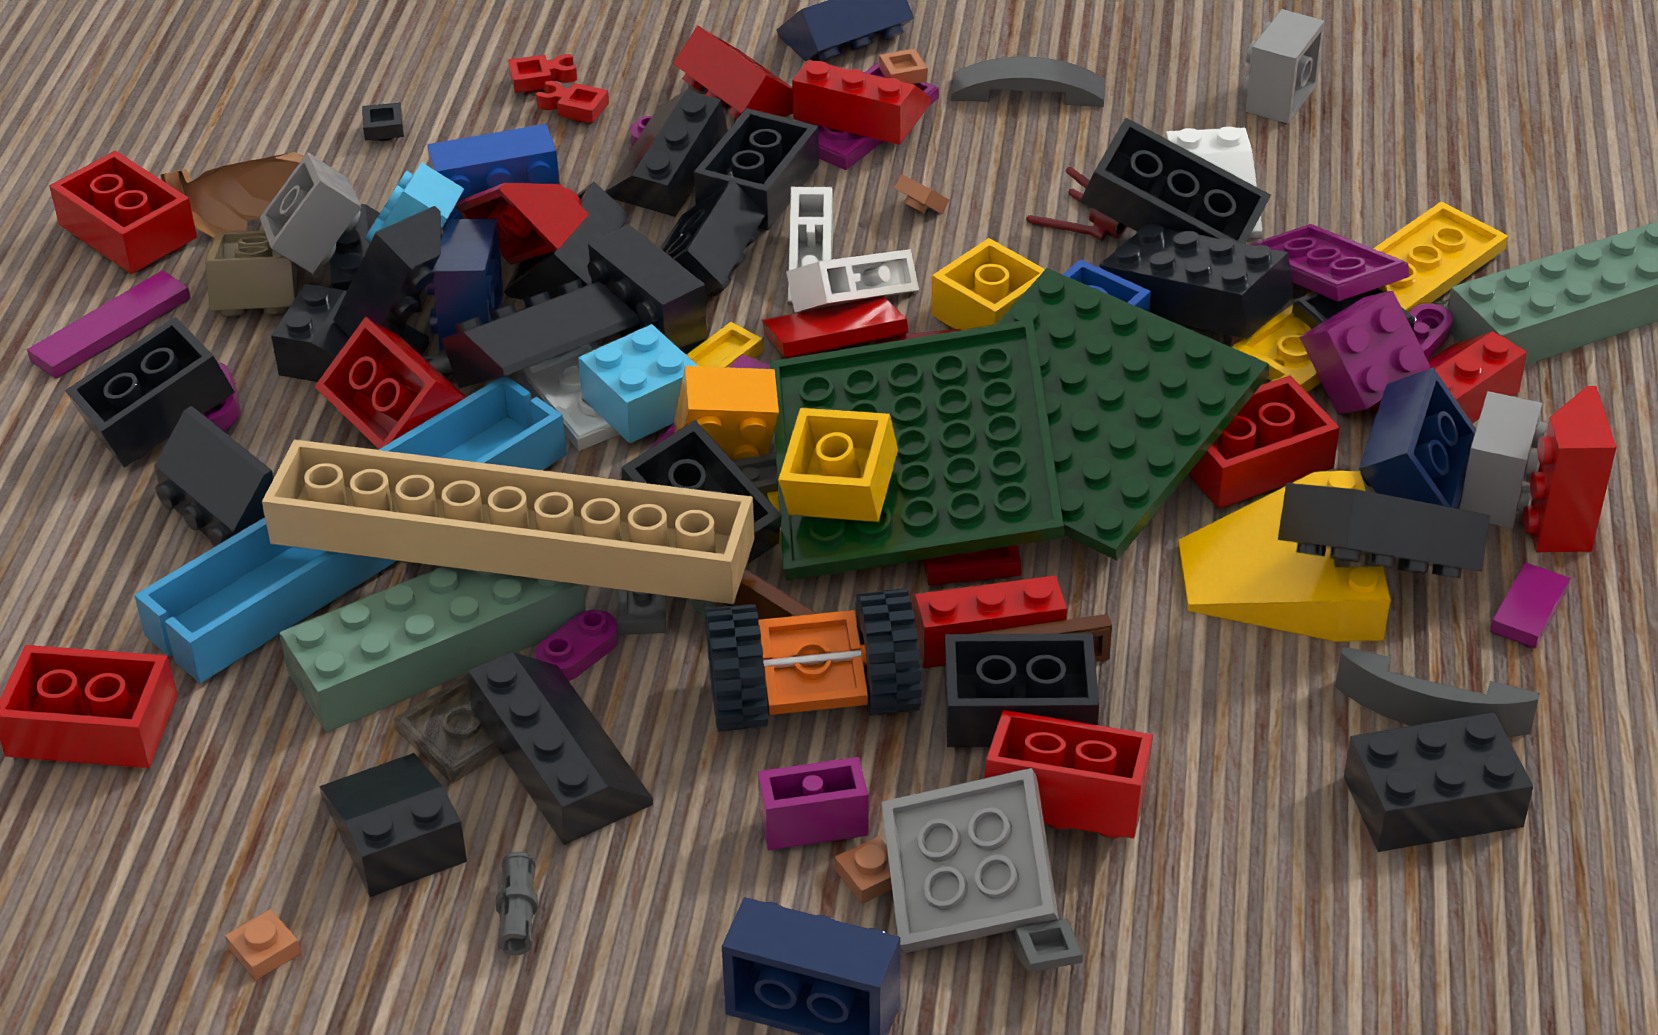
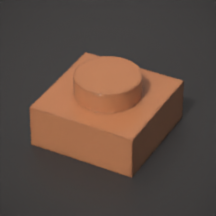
[879,49,928,84]
[894,174,950,214]
[835,836,892,904]
[225,909,301,981]

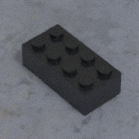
[1080,118,1271,244]
[1099,224,1294,339]
[1278,483,1490,578]

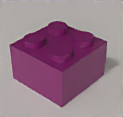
[1299,290,1431,414]

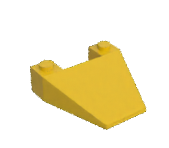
[1178,471,1391,642]

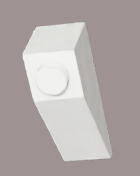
[788,187,833,304]
[786,249,919,313]

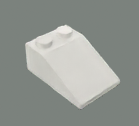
[1166,126,1262,238]

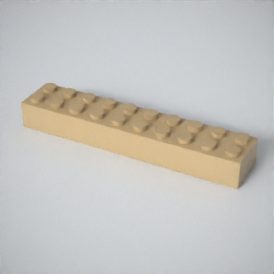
[262,439,754,604]

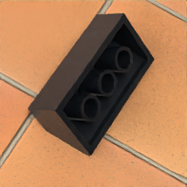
[441,279,641,388]
[468,652,653,845]

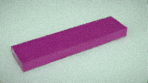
[27,270,191,379]

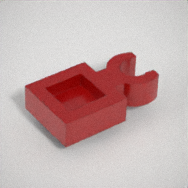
[508,54,577,93]
[536,81,609,123]

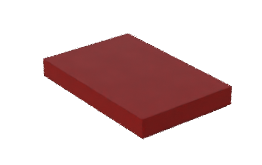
[762,296,909,358]

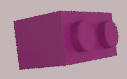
[758,757,869,850]

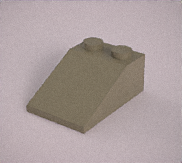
[205,231,298,316]

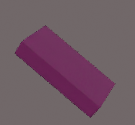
[1490,562,1571,648]

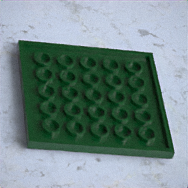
[996,268,1269,561]
[770,319,1066,581]

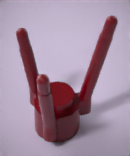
[1026,167,1127,241]

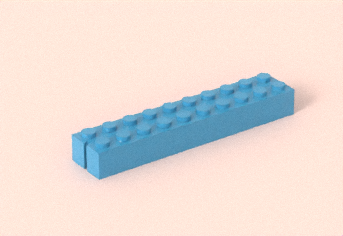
[134,376,567,683]

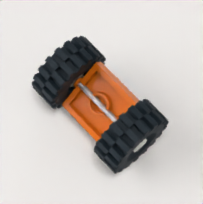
[705,588,922,732]

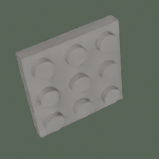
[882,768,1059,953]

